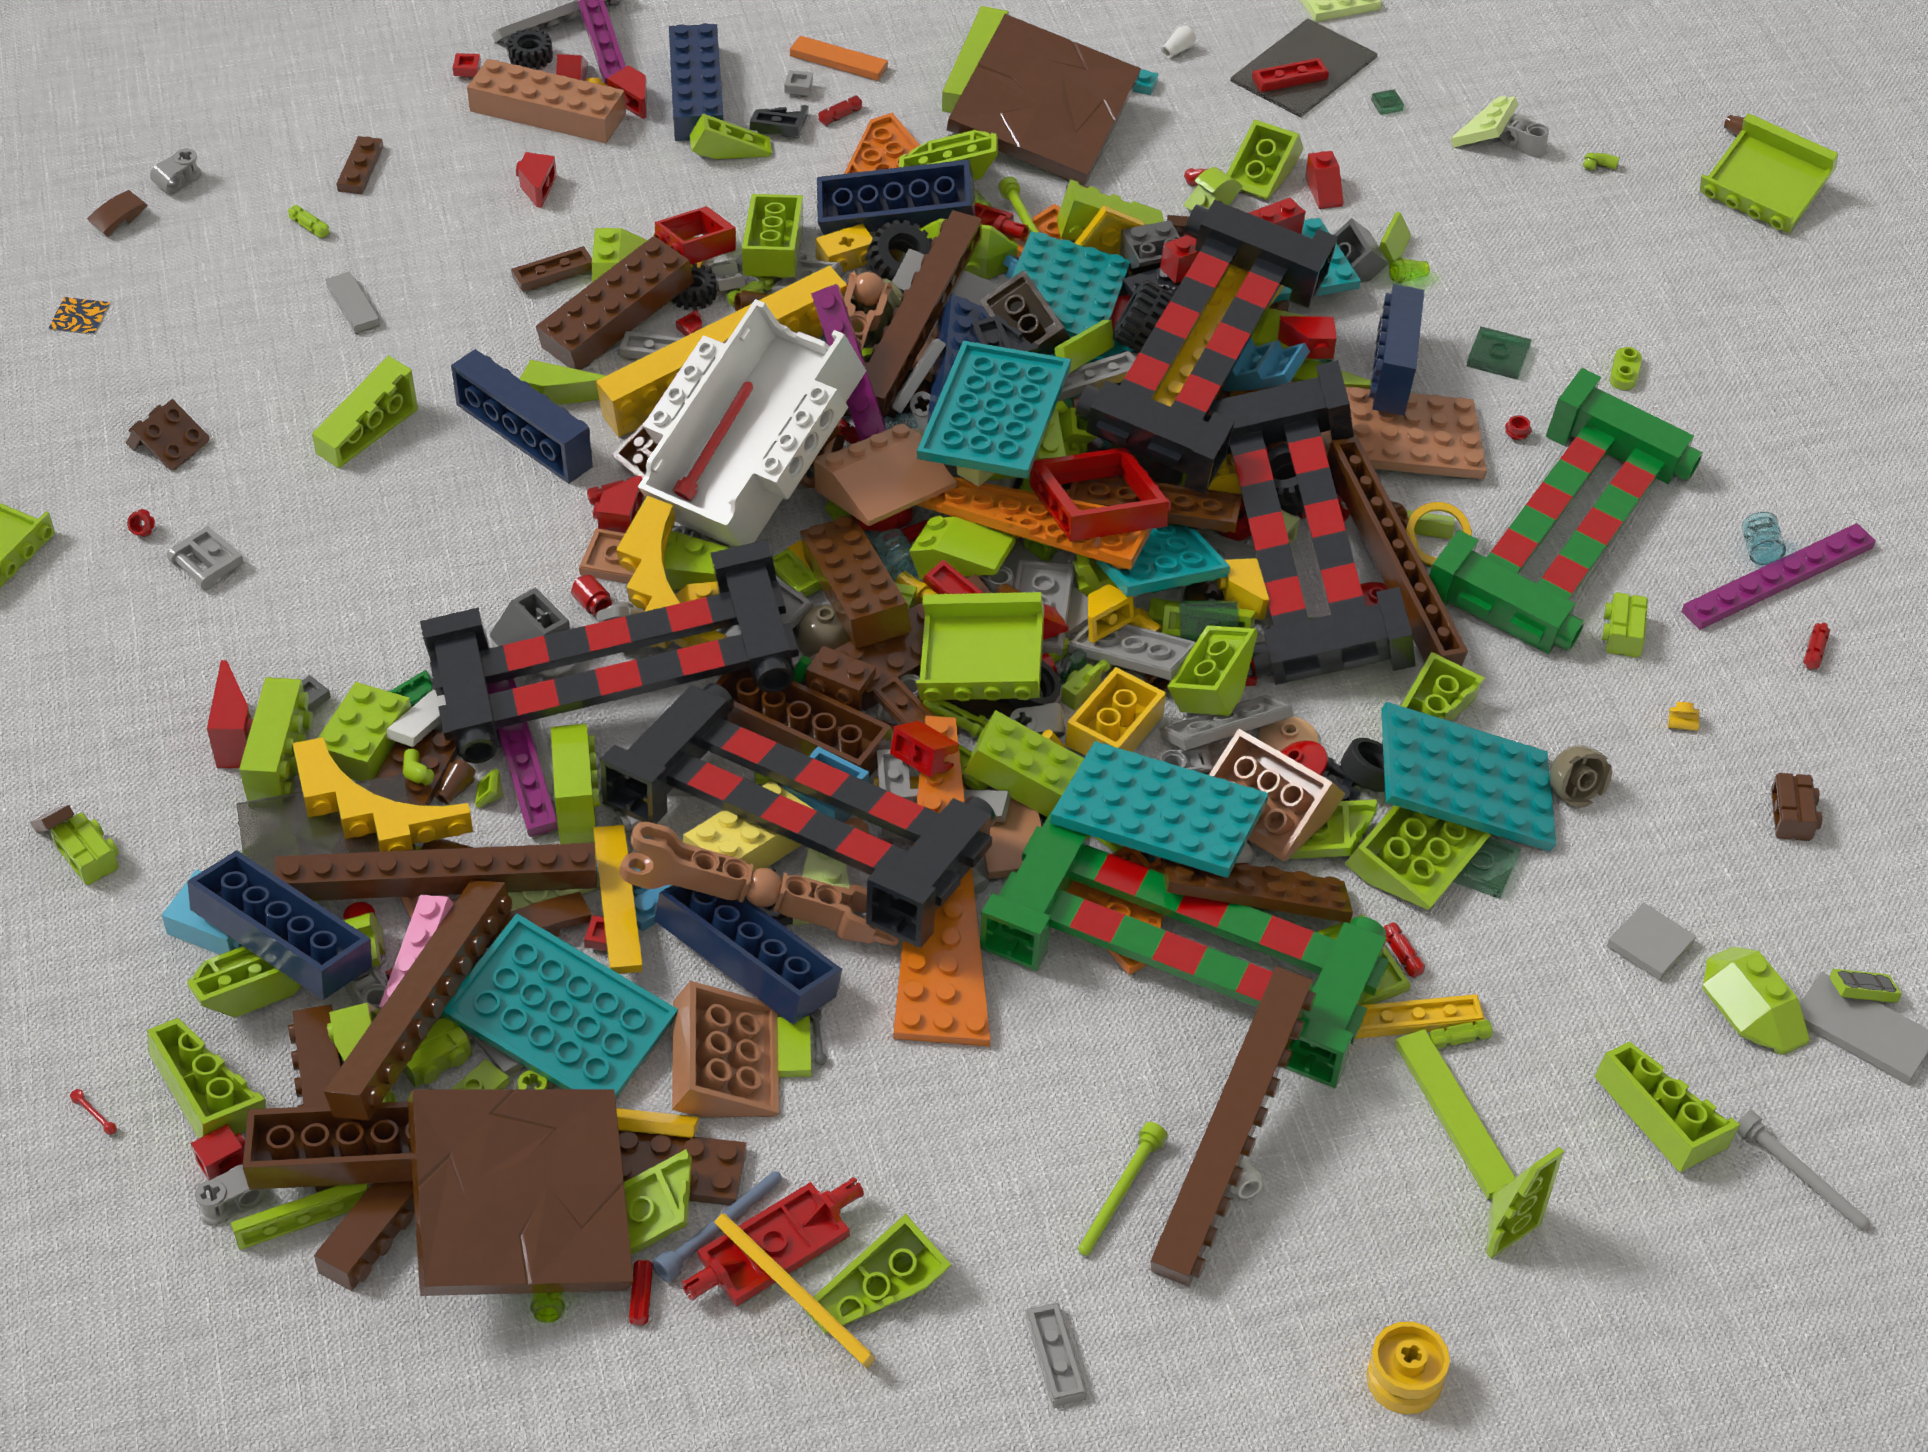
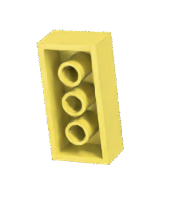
[683,780,815,871]

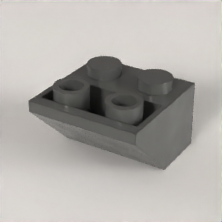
[1120,220,1180,270]
[490,587,570,646]

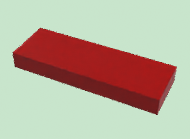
[1252,58,1329,92]

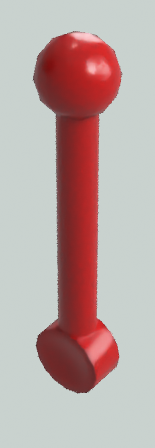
[70,1089,117,1135]

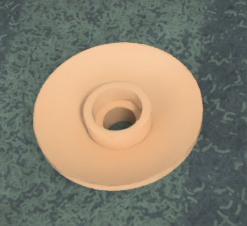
[1258,716,1318,752]

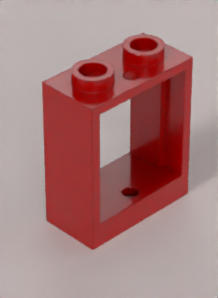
[653,206,736,265]

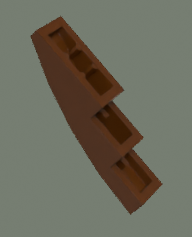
[486,892,592,948]

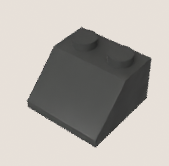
[1334,218,1389,283]

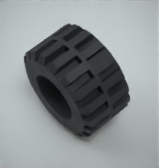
[865,220,932,281]
[1113,280,1173,354]
[1267,443,1305,516]

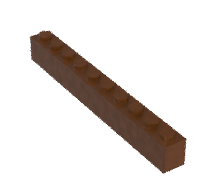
[865,210,982,418]
[1327,437,1468,666]
[274,842,597,901]
[324,880,512,1121]
[1150,966,1316,1287]

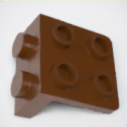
[126,399,210,470]
[806,646,876,712]

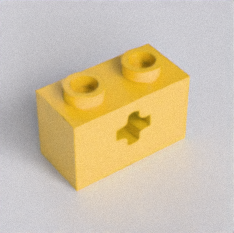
[815,224,873,273]

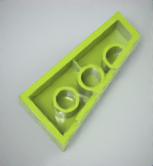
[1057,179,1164,241]
[312,355,418,468]
[147,1018,266,1139]
[1594,1041,1741,1172]

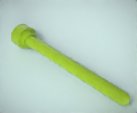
[998,177,1039,235]
[1078,1122,1168,1256]

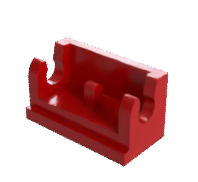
[890,721,959,778]

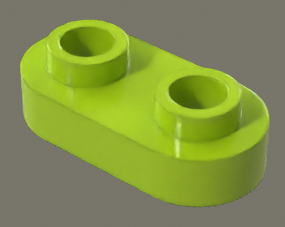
[1609,347,1642,391]

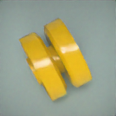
[1366,1321,1450,1414]

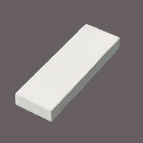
[387,690,446,747]

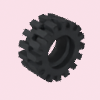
[507,28,553,70]
[671,264,717,311]

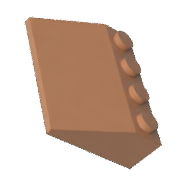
[814,423,957,526]
[1209,728,1345,862]
[672,980,779,1117]

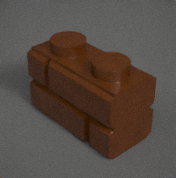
[1771,773,1822,841]

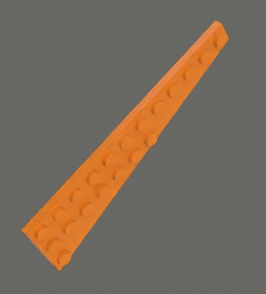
[917,477,1153,570]
[893,716,990,1047]

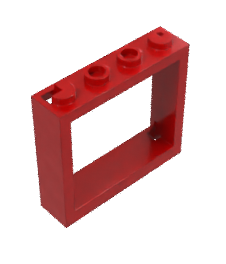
[1030,447,1171,542]

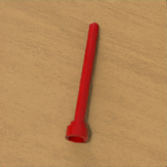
[672,381,753,502]

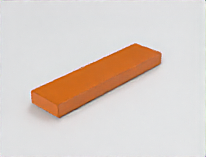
[790,36,888,81]

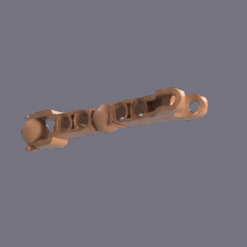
[799,271,892,488]
[620,822,899,946]

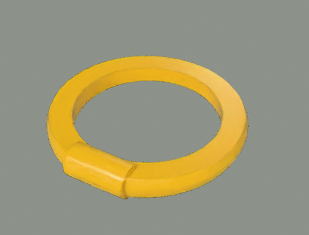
[1406,502,1472,566]

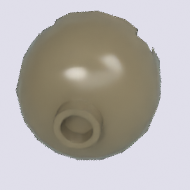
[797,604,851,657]
[1549,745,1612,808]

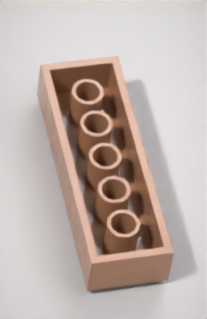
[467,59,626,144]

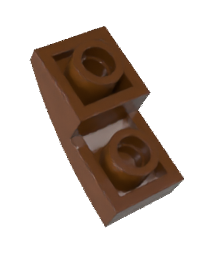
[86,190,148,237]

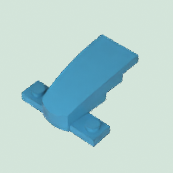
[1221,338,1310,391]

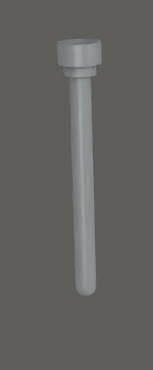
[1737,1110,1870,1230]

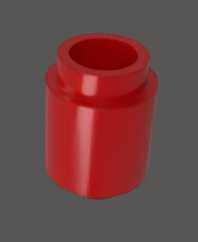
[571,575,612,616]

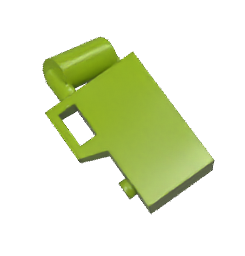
[1061,660,1110,711]

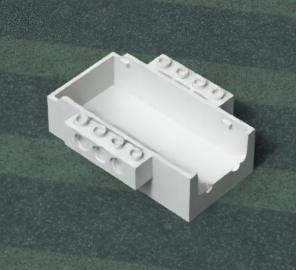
[638,299,866,547]

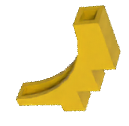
[616,496,727,649]
[292,737,473,852]

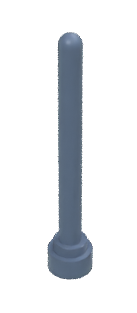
[652,1171,782,1283]

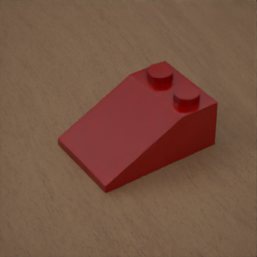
[207,660,254,768]

